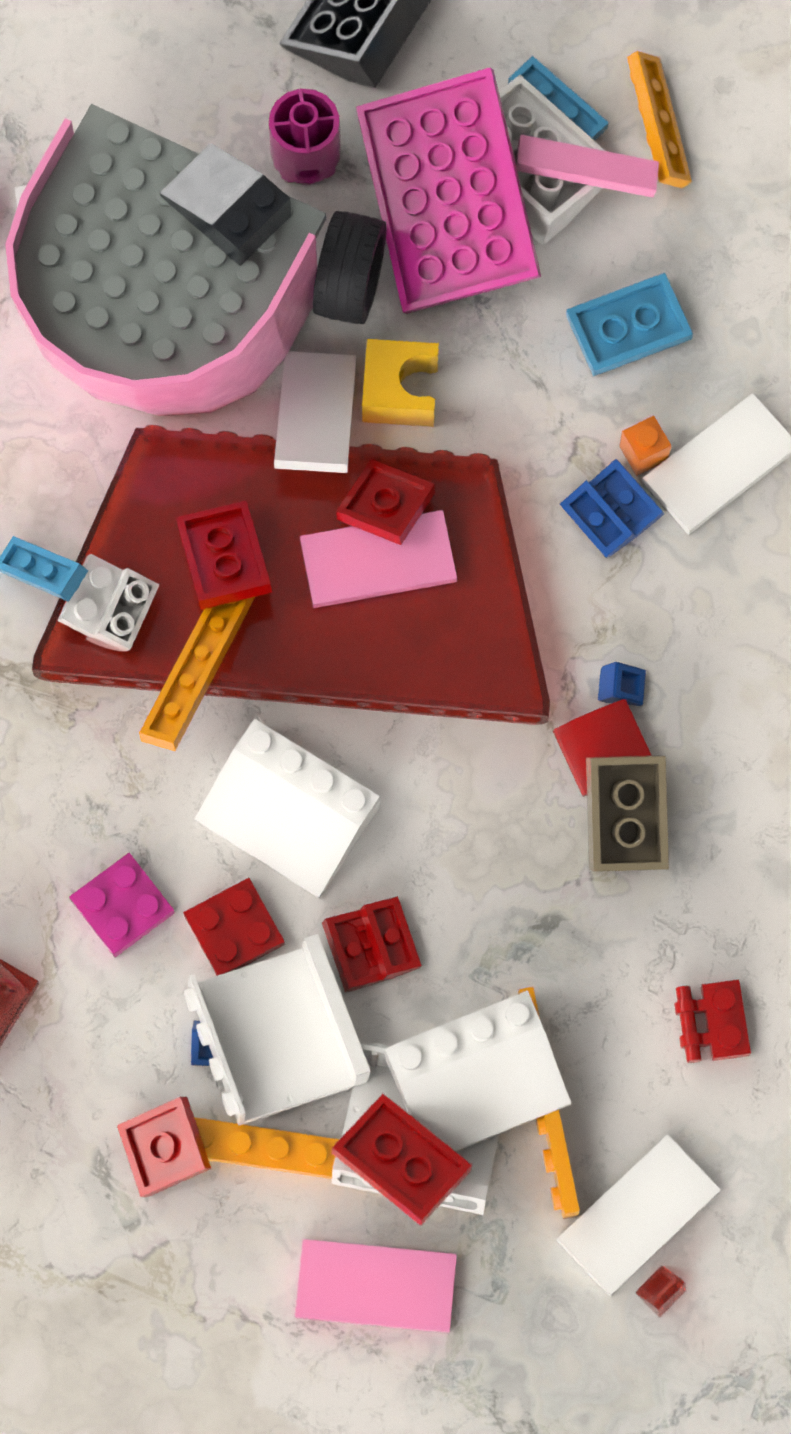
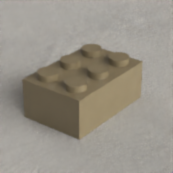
[586,755,669,872]

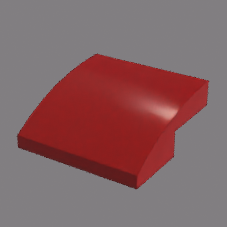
[553,699,651,797]
[322,896,422,993]

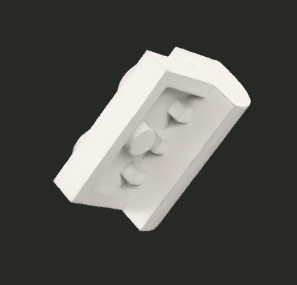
[57,554,159,651]

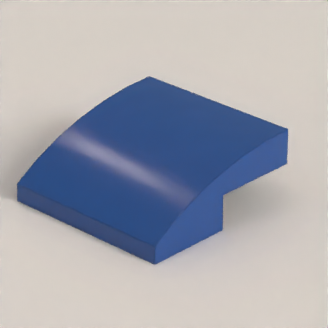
[560,459,665,558]

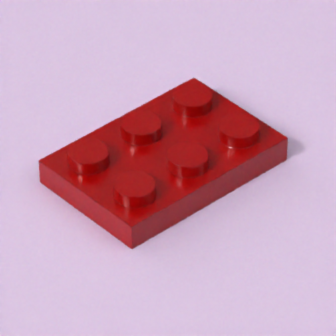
[176,501,272,610]
[332,1093,472,1226]

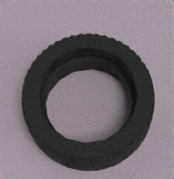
[313,211,387,324]

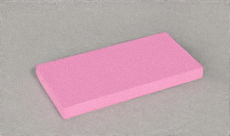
[300,510,457,608]
[295,1239,457,1333]

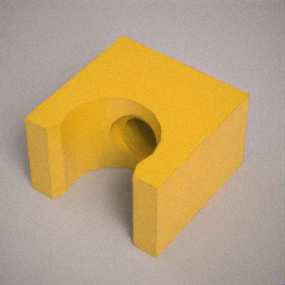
[362,339,439,427]

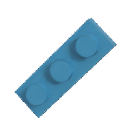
[508,56,609,141]
[0,536,88,602]

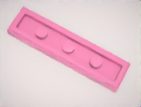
[516,135,659,197]

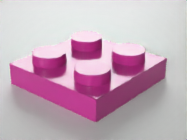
[69,852,175,958]

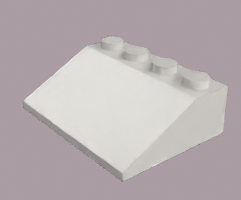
[499,75,605,246]
[195,718,380,899]
[385,990,571,1151]

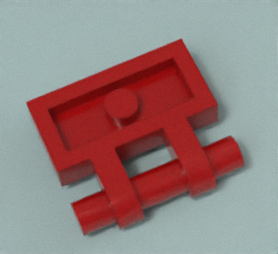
[674,979,751,1063]

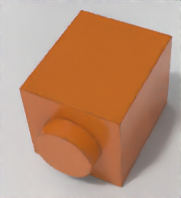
[619,415,671,476]

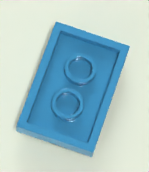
[566,273,693,377]

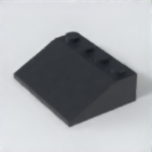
[279,0,431,88]

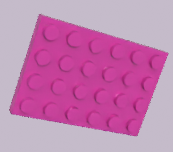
[356,67,542,314]

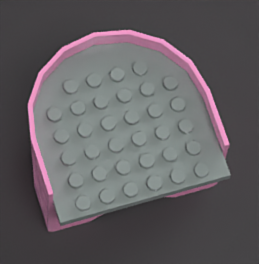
[5,103,327,416]

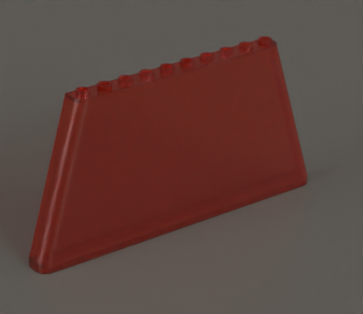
[32,425,550,725]

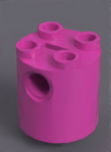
[269,89,341,184]

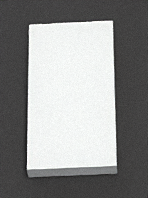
[274,351,357,473]
[642,393,791,535]
[557,1134,721,1297]

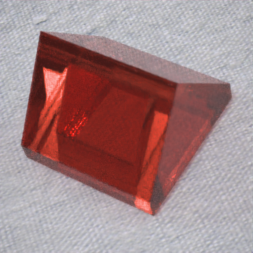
[635,1266,686,1318]

